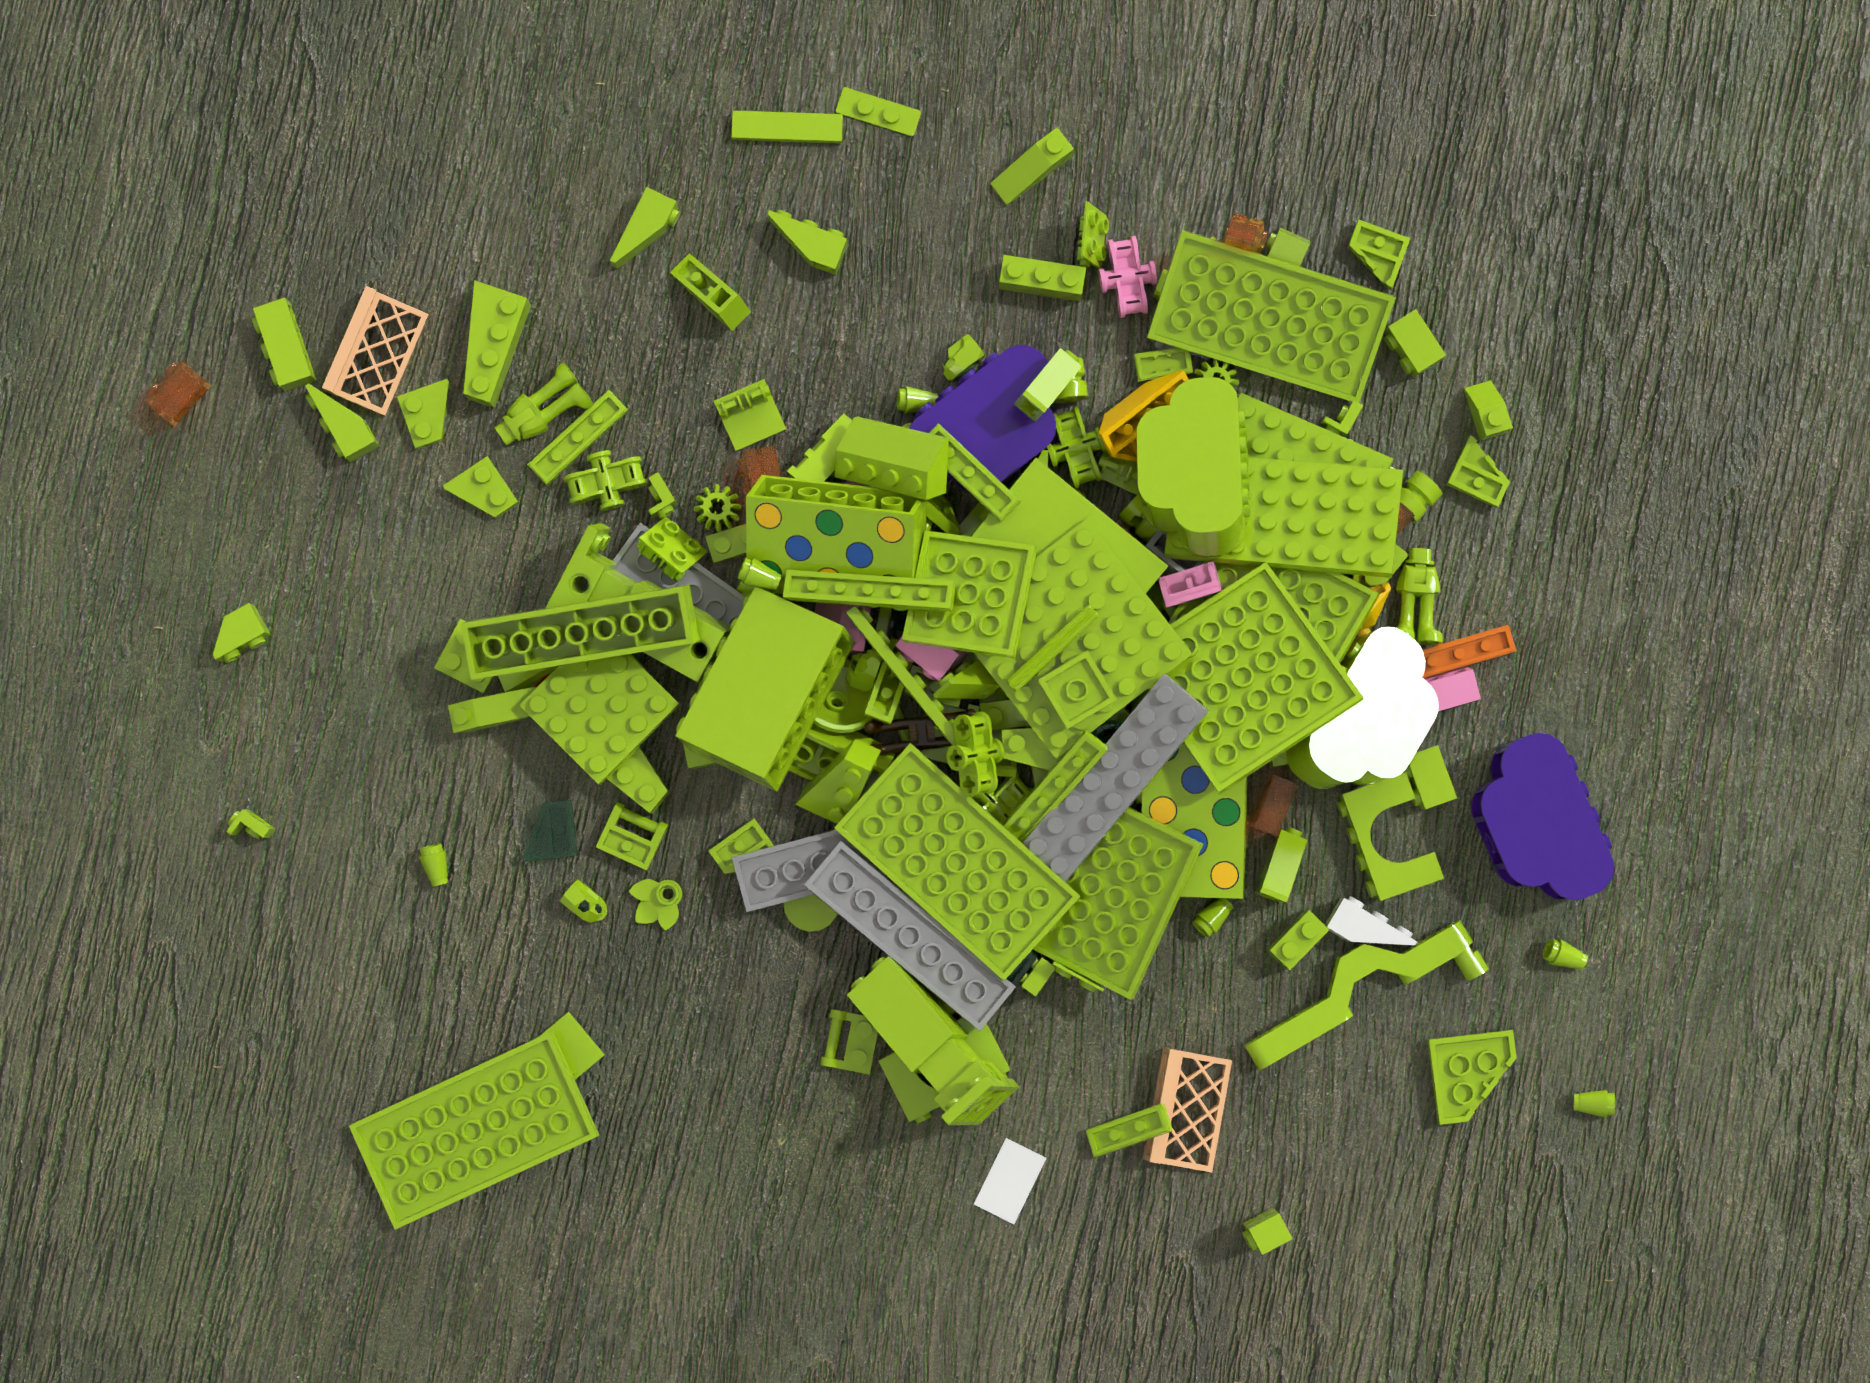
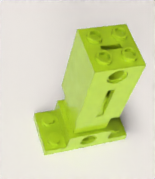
[546,523,730,682]
[847,956,1020,1125]

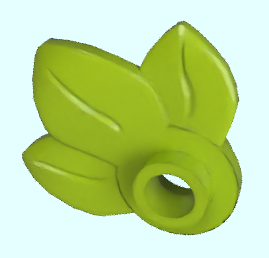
[629,879,682,930]

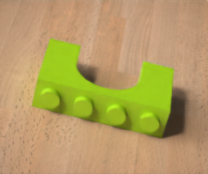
[1337,772,1444,901]
[878,1017,1010,1124]

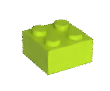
[1020,957,1056,997]

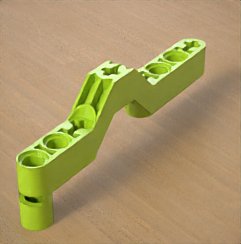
[1244,920,1489,1070]

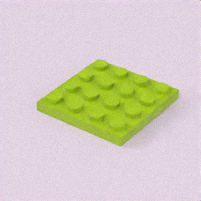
[902,530,1037,659]
[519,654,680,785]

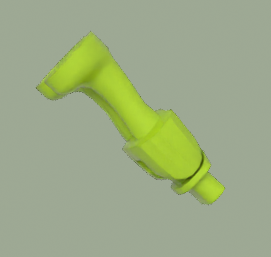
[495,362,594,445]
[1396,548,1443,645]

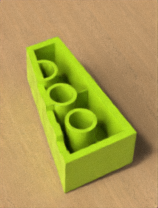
[463,280,531,408]

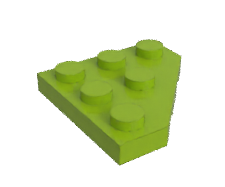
[1427,1030,1517,1125]

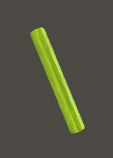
[1007,605,1098,691]

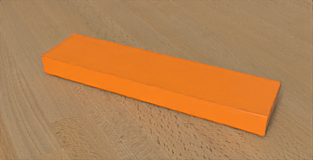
[1422,625,1516,679]

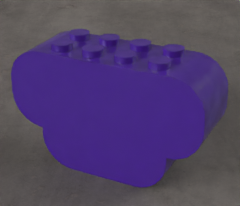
[909,345,1056,495]
[1471,733,1614,900]

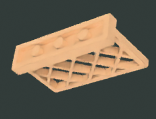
[322,286,429,416]
[1143,1047,1232,1172]

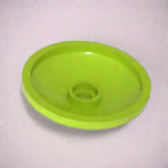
[814,660,874,733]

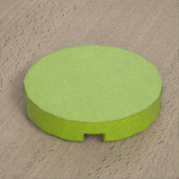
[784,894,838,932]

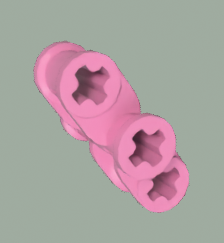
[1098,236,1157,318]

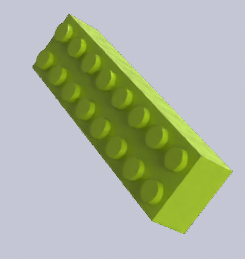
[461,584,700,680]

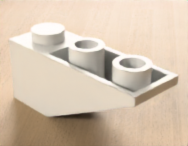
[1325,896,1417,945]

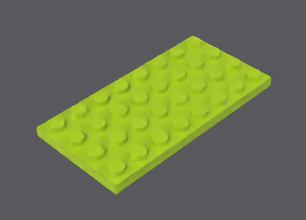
[1147,230,1396,403]
[1164,457,1403,578]
[834,743,1080,981]
[349,1031,600,1230]

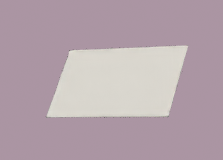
[974,1138,1046,1224]

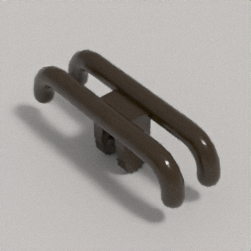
[864,709,976,755]

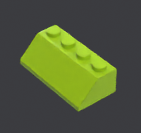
[835,417,949,500]
[789,723,895,797]

